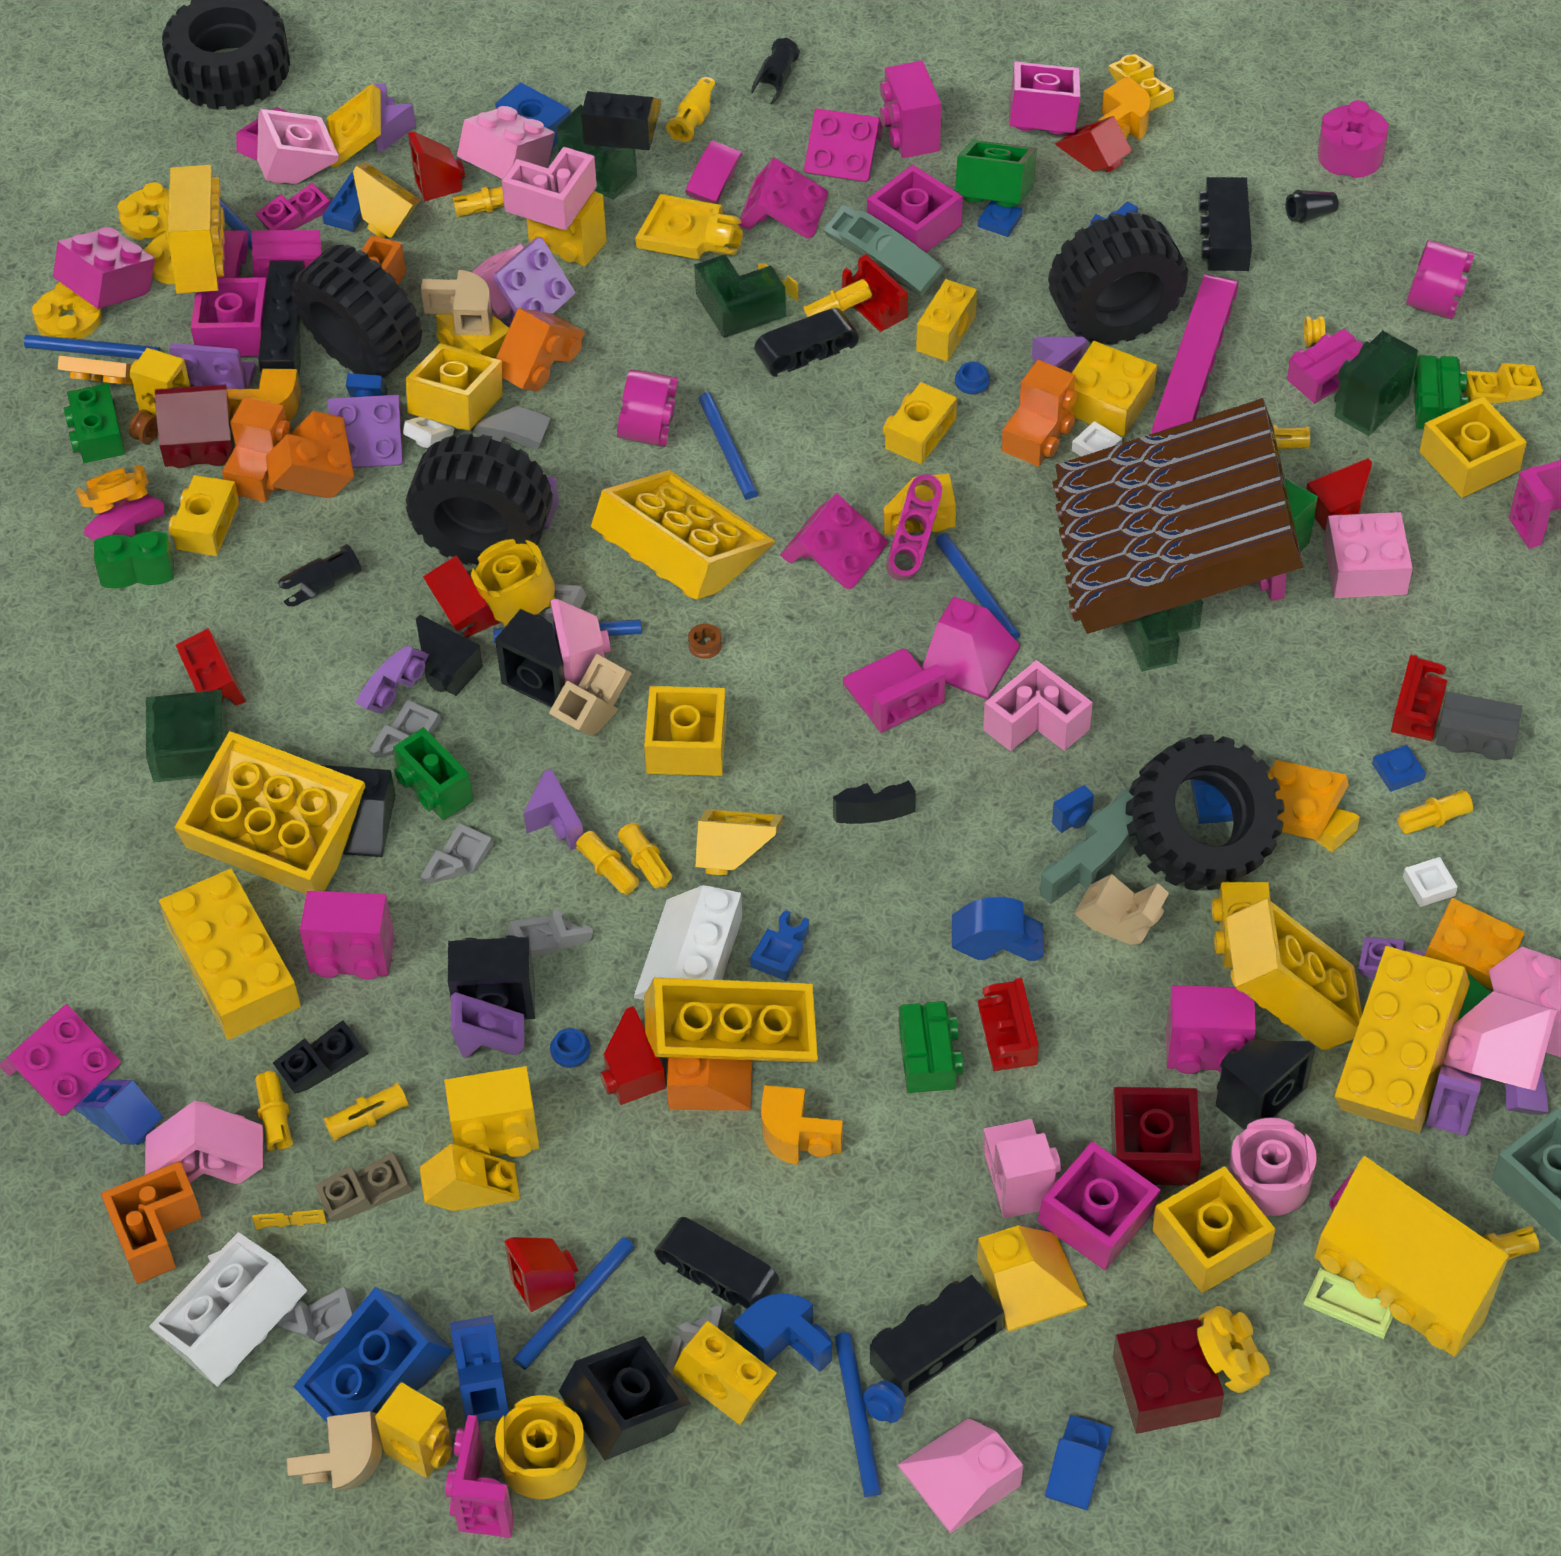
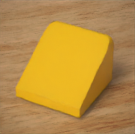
[1316,808,1360,853]

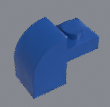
[952,897,1043,961]
[734,1293,832,1372]
[450,1315,509,1422]

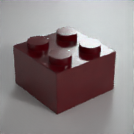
[1111,1087,1201,1186]
[1113,1318,1224,1434]

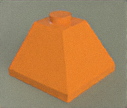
[667,1057,752,1111]

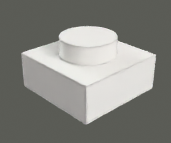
[403,417,454,448]
[1072,421,1122,456]
[1403,857,1458,907]

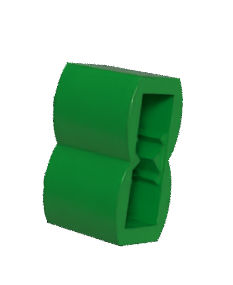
[94,531,174,589]

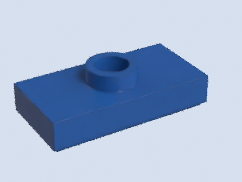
[322,172,362,232]

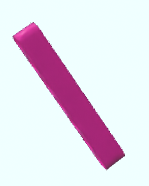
[1151,274,1239,434]

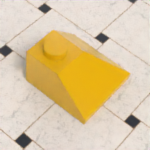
[353,161,421,238]
[695,809,783,875]
[977,1225,1087,1332]

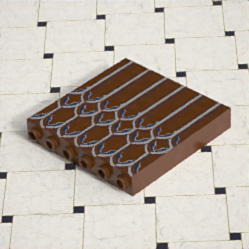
[1052,398,1303,634]

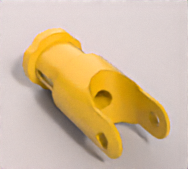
[666,77,715,142]

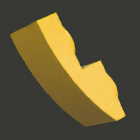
[1108,54,1174,111]
[1464,363,1543,404]

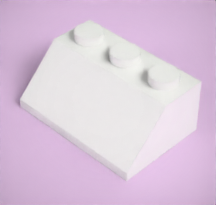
[634,885,742,1000]
[149,1232,307,1387]

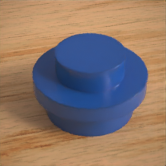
[955,362,990,394]
[550,1028,591,1068]
[863,1381,906,1423]

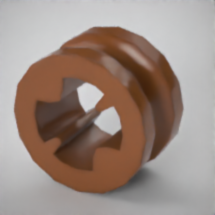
[129,409,158,445]
[688,624,722,659]

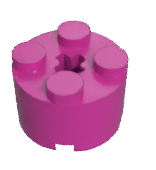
[1318,100,1389,178]
[1406,240,1475,320]
[617,369,679,447]

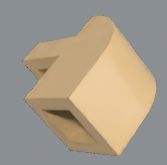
[421,270,493,335]
[549,653,632,735]
[1074,874,1169,945]
[287,1411,383,1491]

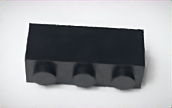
[1198,177,1252,271]
[870,1275,1004,1398]

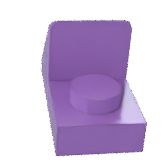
[374,83,416,151]
[1032,337,1087,373]
[524,769,583,850]
[451,992,525,1058]
[1426,1065,1482,1136]

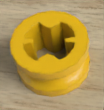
[1303,316,1325,347]

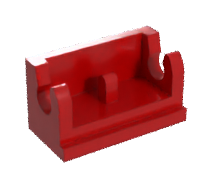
[842,254,908,332]
[423,555,500,638]
[175,628,246,713]
[1391,654,1448,742]
[978,978,1039,1071]

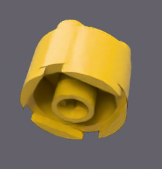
[471,539,556,626]
[495,1395,587,1499]

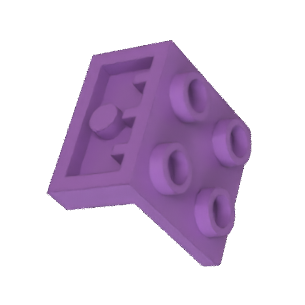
[493,237,576,327]
[169,343,256,389]
[328,395,403,468]

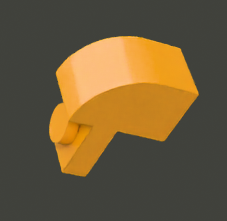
[1098,76,1150,140]
[227,369,301,422]
[761,1085,843,1165]

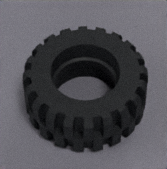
[162,0,290,110]
[1048,212,1188,345]
[291,244,423,378]
[406,433,553,566]
[1125,734,1284,891]

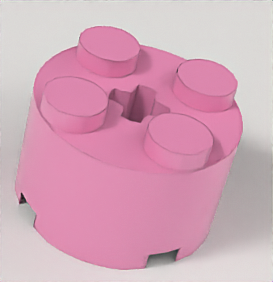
[1228,1118,1317,1216]

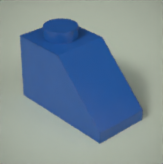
[74,1080,163,1145]

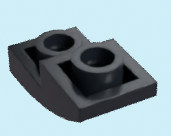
[833,780,916,824]
[273,1020,368,1094]

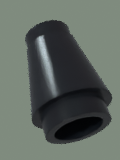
[1285,190,1338,223]

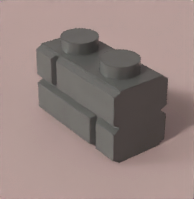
[1436,691,1523,760]

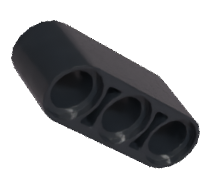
[754,308,859,377]
[654,1217,779,1309]

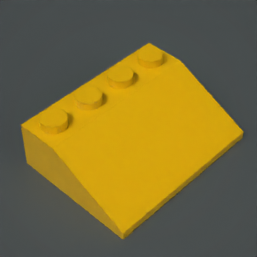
[590,470,775,600]
[174,731,365,894]
[1314,1156,1509,1357]

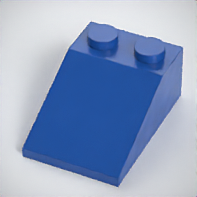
[293,1287,453,1422]

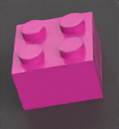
[880,60,941,159]
[1009,61,1080,134]
[867,164,963,253]
[53,227,155,309]
[191,277,267,357]
[300,891,395,980]
[1166,985,1256,1074]
[1037,1141,1161,1271]

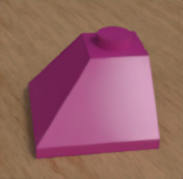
[922,596,1020,700]

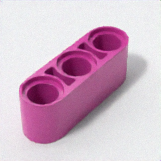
[886,474,942,581]

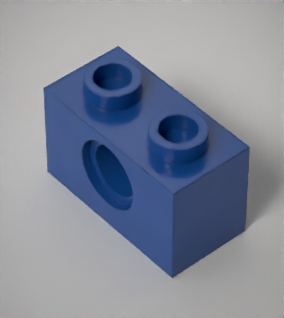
[495,82,572,148]

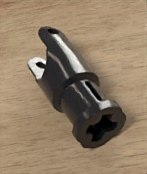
[751,38,800,105]
[278,544,362,607]

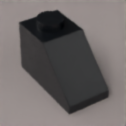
[416,615,483,696]

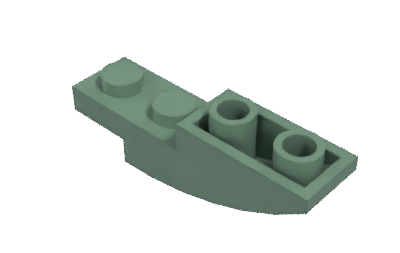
[823,205,944,295]
[1040,788,1136,904]

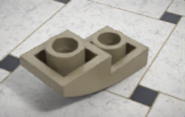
[315,1152,413,1222]

